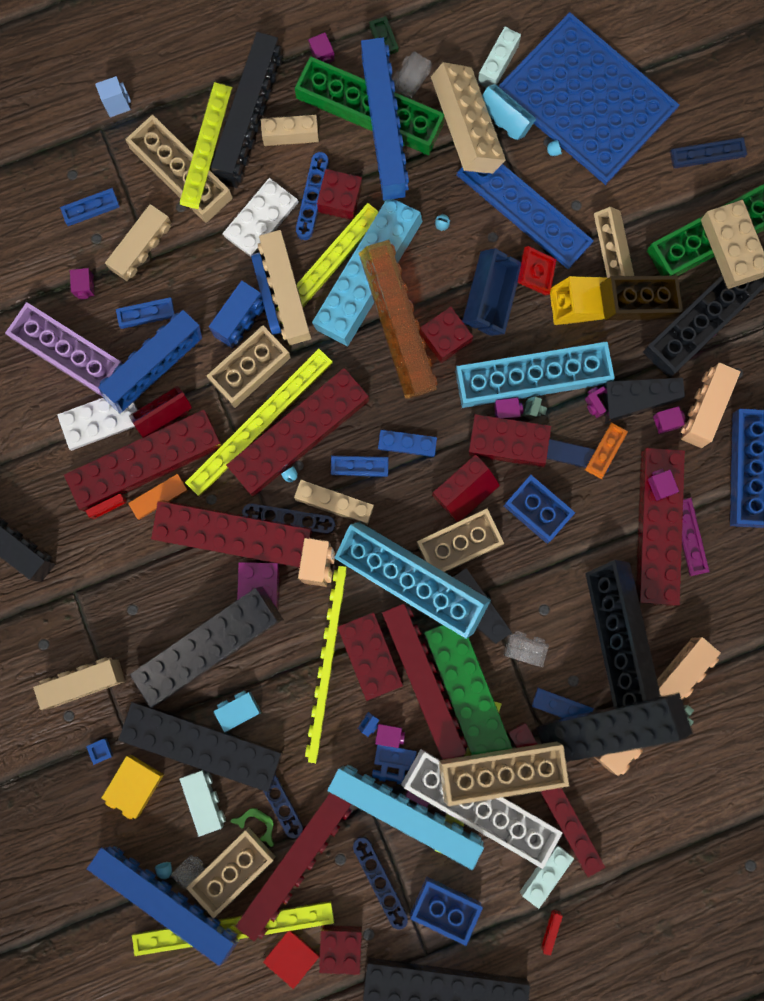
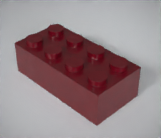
[469,415,551,467]
[338,613,403,701]

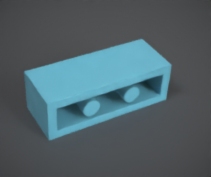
[482,84,536,140]

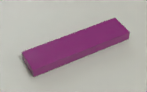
[682,497,710,576]

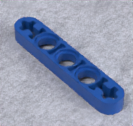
[296,152,329,240]
[251,252,281,335]

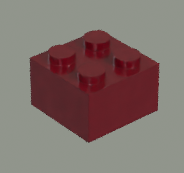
[317,169,362,220]
[420,307,473,363]
[319,925,362,975]

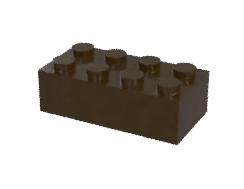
[600,276,683,321]

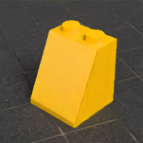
[550,276,607,325]

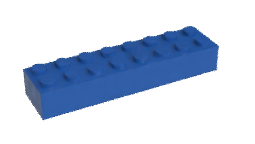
[361,37,409,200]
[87,846,240,966]

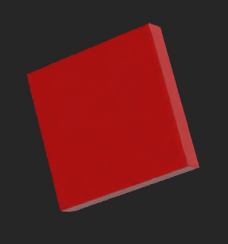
[517,246,557,295]
[263,930,320,989]

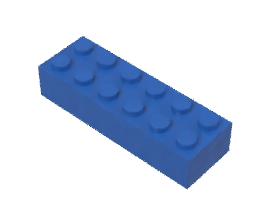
[98,310,202,414]
[730,409,764,528]

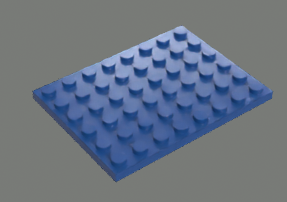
[498,12,679,185]

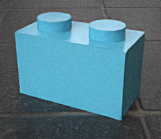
[214,690,262,732]

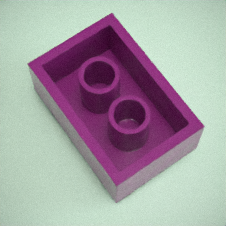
[237,563,280,610]

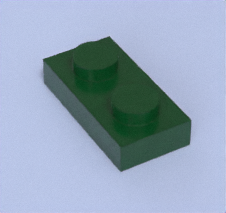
[369,16,399,54]

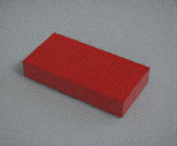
[86,493,127,519]
[541,909,563,956]

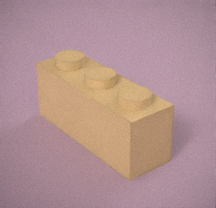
[261,115,319,146]

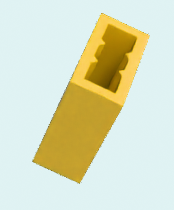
[102,755,164,819]

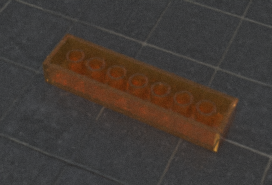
[359,240,437,399]

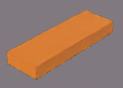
[585,422,628,479]
[128,474,188,520]

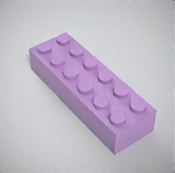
[5,302,122,397]

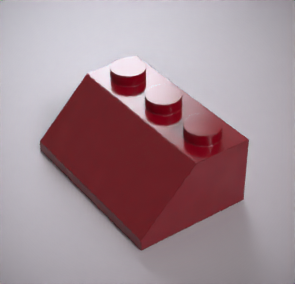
[129,386,192,438]
[432,455,500,523]

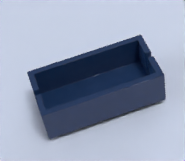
[462,248,521,336]

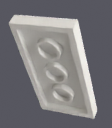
[223,178,298,257]
[57,398,137,451]

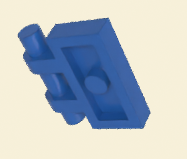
[372,745,416,785]

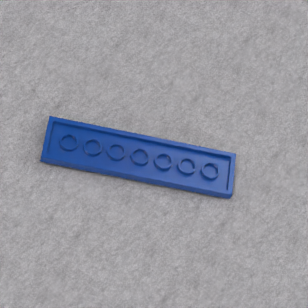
[457,164,594,270]

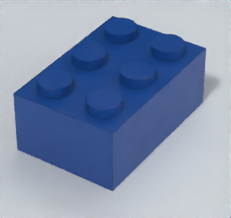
[209,280,264,349]
[503,475,575,544]
[410,876,483,946]

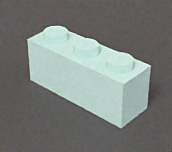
[478,27,521,88]
[180,770,226,836]
[520,844,574,909]

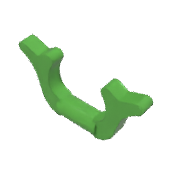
[231,808,274,847]

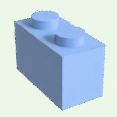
[95,77,131,117]

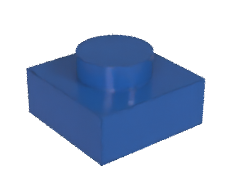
[358,712,379,737]
[86,738,113,765]

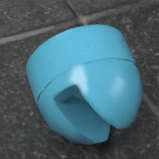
[547,140,562,156]
[435,214,450,231]
[281,466,298,482]
[155,862,172,879]

